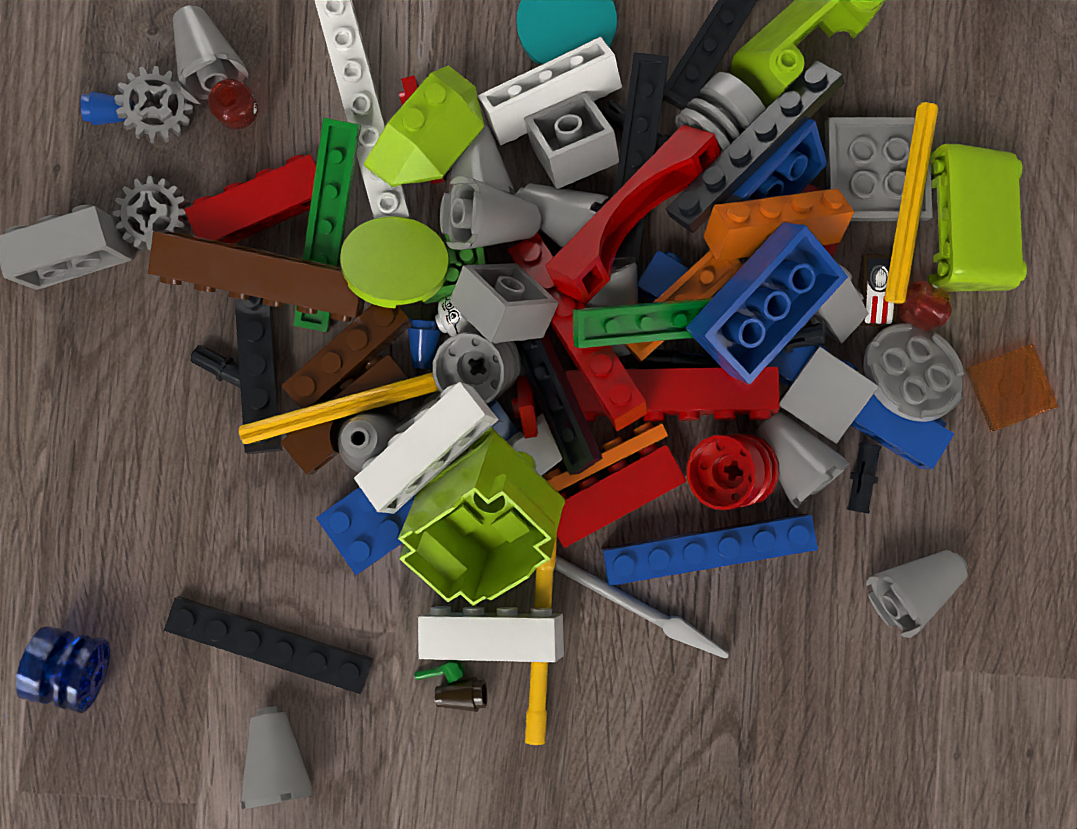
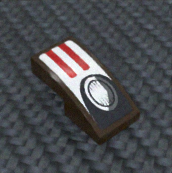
[858,254,897,327]

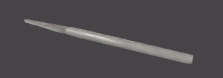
[554,555,729,658]

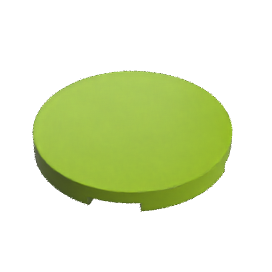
[340,216,448,308]

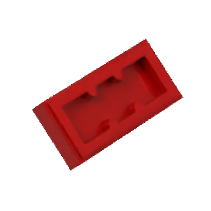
[512,375,539,439]

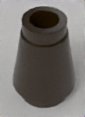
[435,676,488,712]

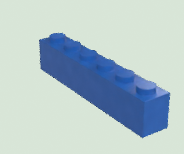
[601,514,818,586]

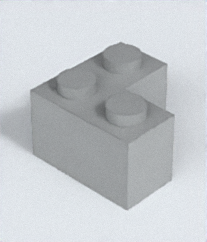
[810,265,869,344]

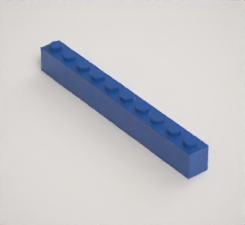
[638,250,954,469]

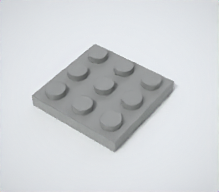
[824,117,933,221]

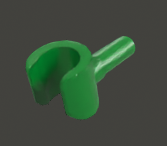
[414,660,465,683]

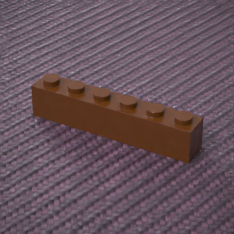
[148,230,365,322]

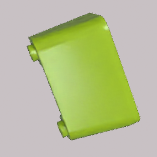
[730,0,886,109]
[928,144,1027,292]

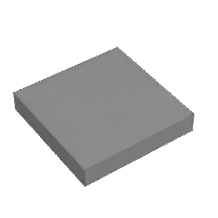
[779,346,879,444]

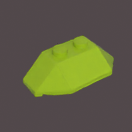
[364,65,484,187]

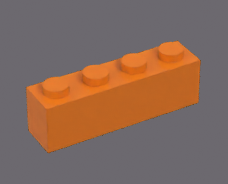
[703,188,855,261]

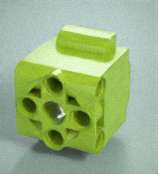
[398,427,565,606]

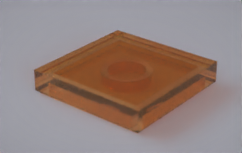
[965,344,1058,432]

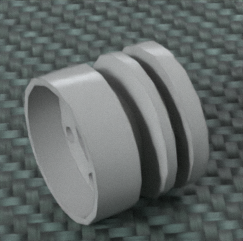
[675,72,766,153]
[433,328,521,404]

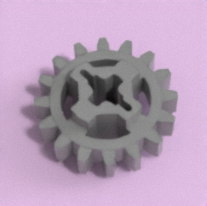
[114,66,193,143]
[113,176,190,251]

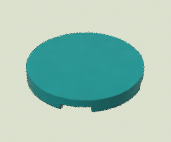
[516,0,617,65]

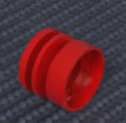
[687,434,779,510]

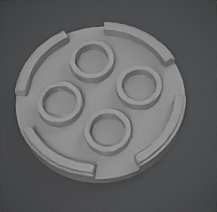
[864,323,964,422]

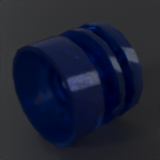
[15,626,111,714]

